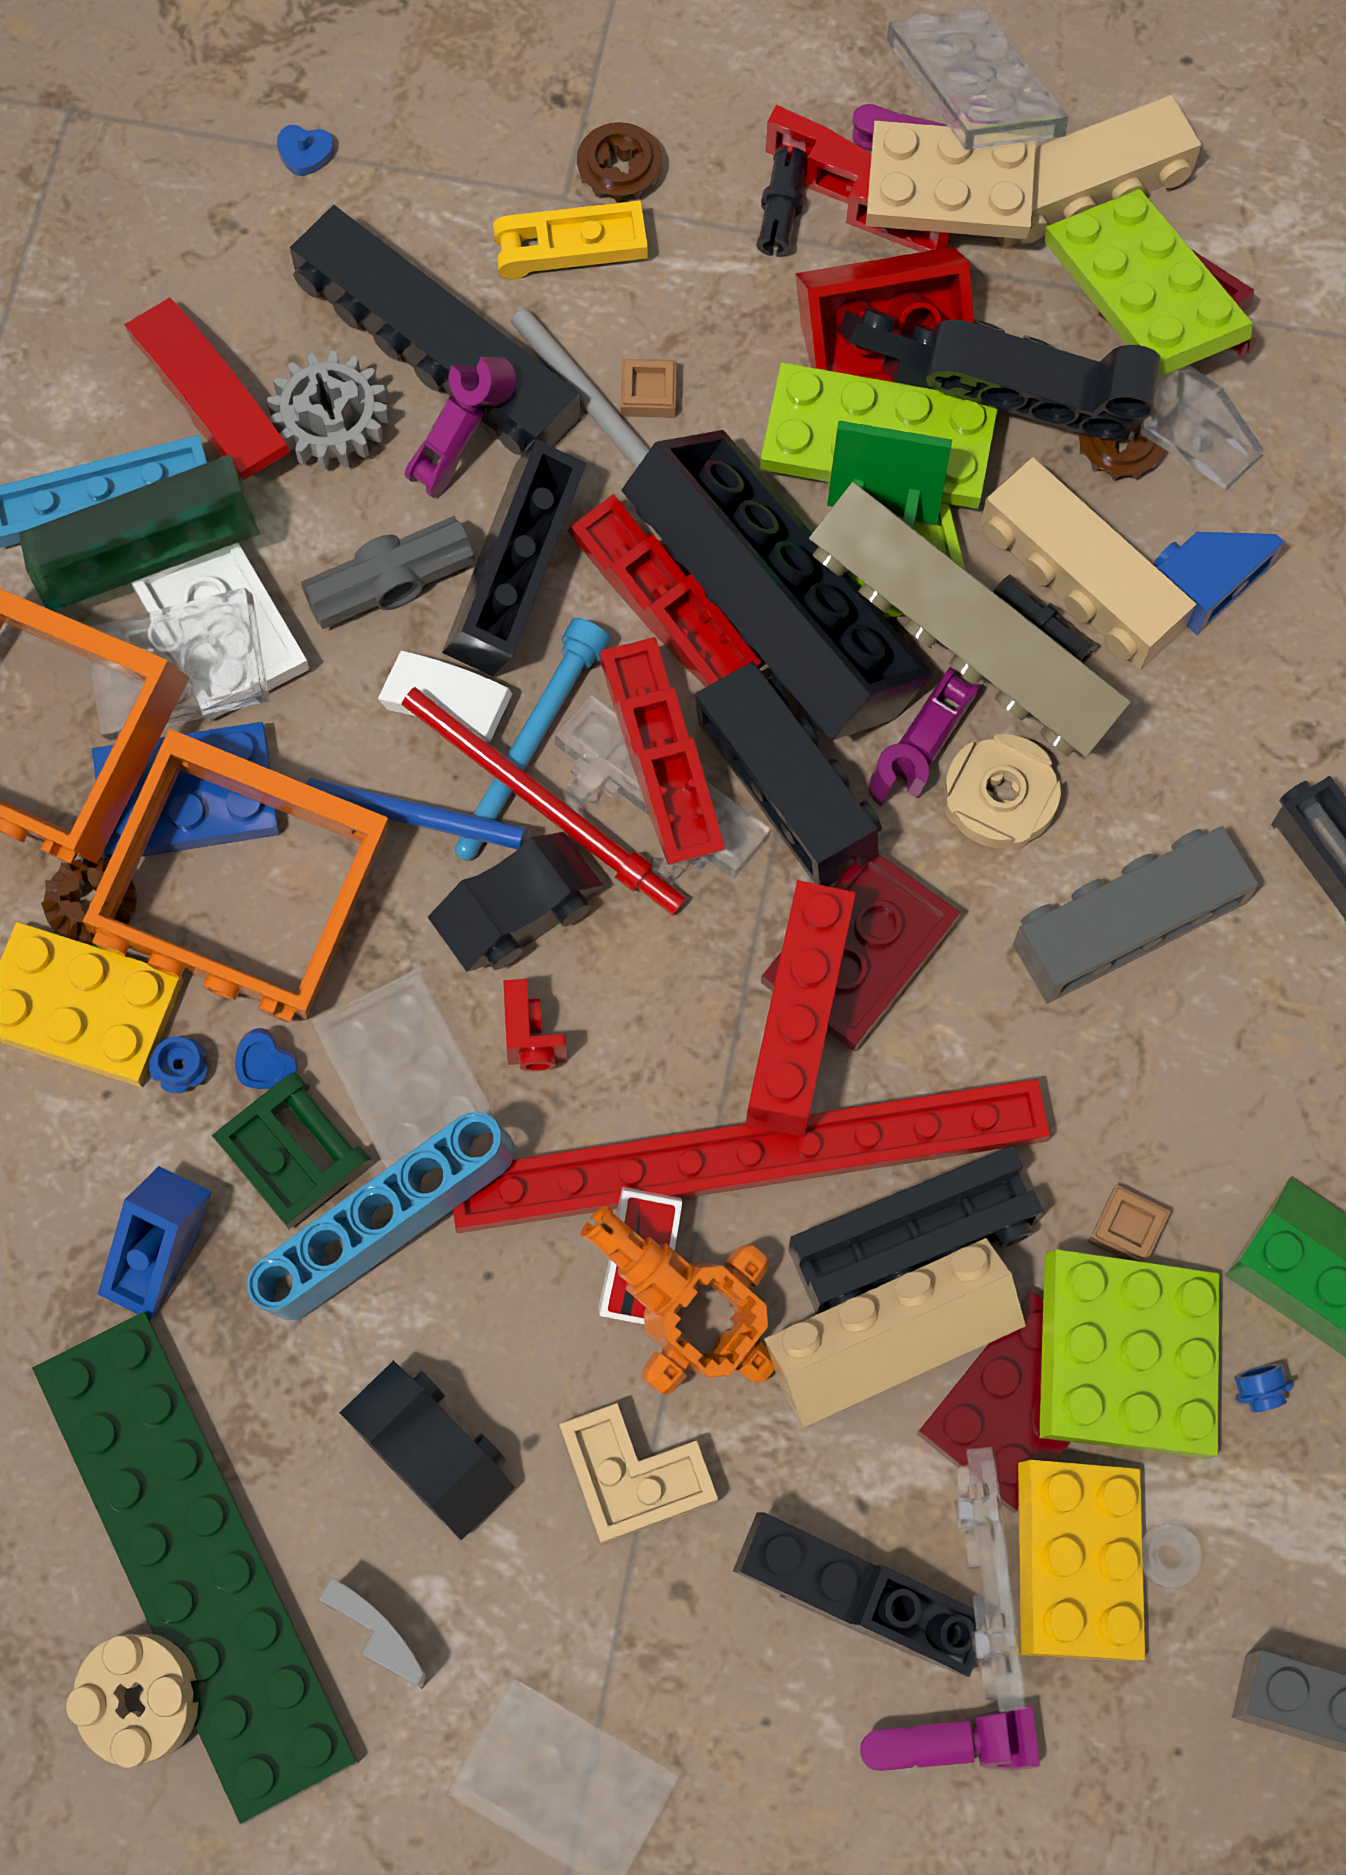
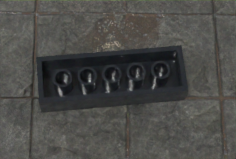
[621,429,933,741]

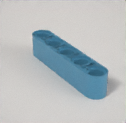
[247,1112,515,1320]

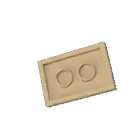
[866,121,1036,239]

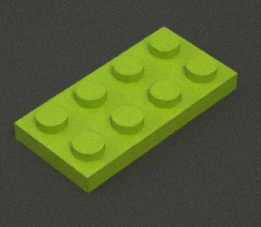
[1045,189,1253,377]
[760,362,997,509]

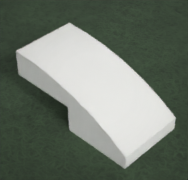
[378,651,513,742]

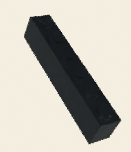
[290,205,580,455]

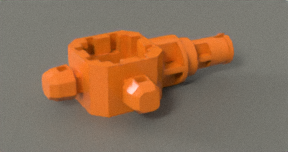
[581,1205,775,1395]

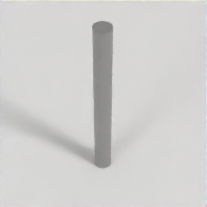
[511,308,649,468]

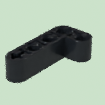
[926,320,1161,440]

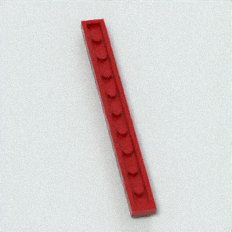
[453,1079,1050,1234]

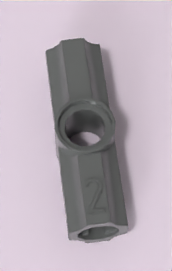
[301,516,475,629]

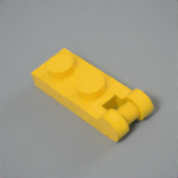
[492,201,648,279]

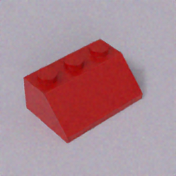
[795,246,974,383]

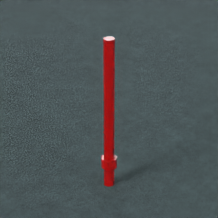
[401,687,687,916]

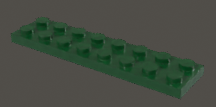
[32,1312,359,1825]

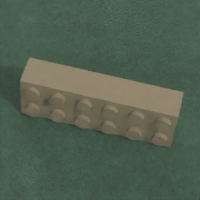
[809,482,1131,757]

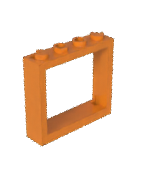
[0,589,190,865]
[83,729,388,1023]

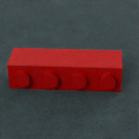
[746,880,856,1137]

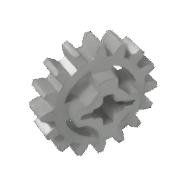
[267,351,389,469]

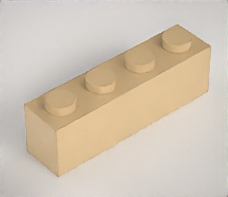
[996,95,1201,249]
[980,457,1197,670]
[764,1238,1026,1428]

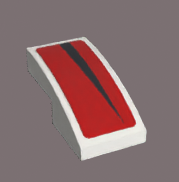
[598,1187,682,1324]

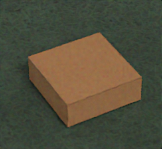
[621,359,677,418]
[1088,1185,1171,1263]

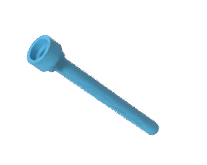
[455,618,612,861]

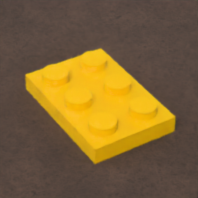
[0,922,184,1088]
[1018,1460,1145,1662]

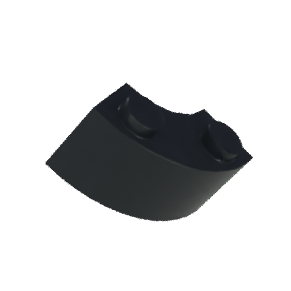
[428,832,604,972]
[339,1360,515,1540]

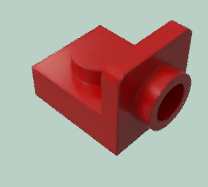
[503,979,567,1072]

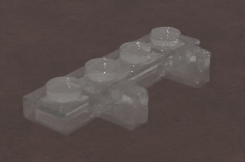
[555,695,771,886]
[955,1447,1028,1712]

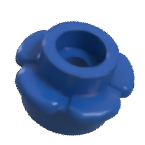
[149,1036,208,1093]
[1234,1364,1295,1413]

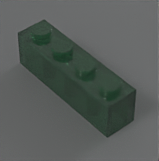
[19,454,260,611]

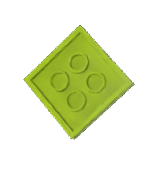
[1040,1249,1219,1459]

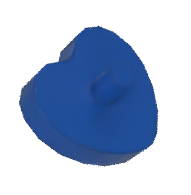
[277,125,334,176]
[235,1028,297,1089]

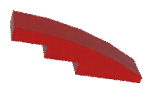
[765,105,952,252]
[124,297,290,481]
[567,494,761,687]
[598,637,725,866]

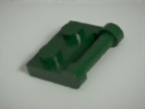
[212,1071,373,1230]

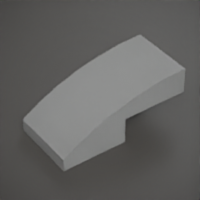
[319,1577,428,1689]

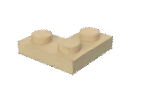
[559,1403,718,1545]

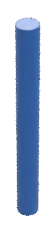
[306,778,528,850]

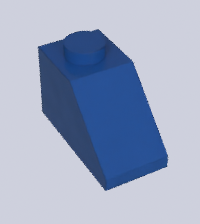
[1153,532,1284,635]
[98,1166,212,1321]

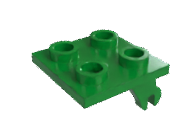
[827,420,952,529]

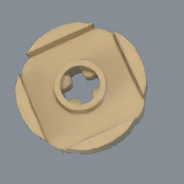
[944,733,1061,851]
[66,1634,198,1768]

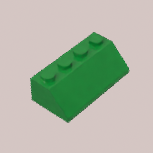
[1225,1177,1346,1357]

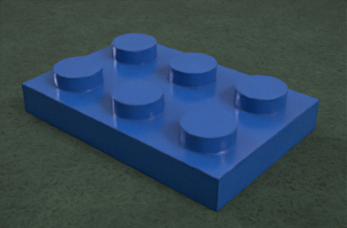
[92,722,280,859]

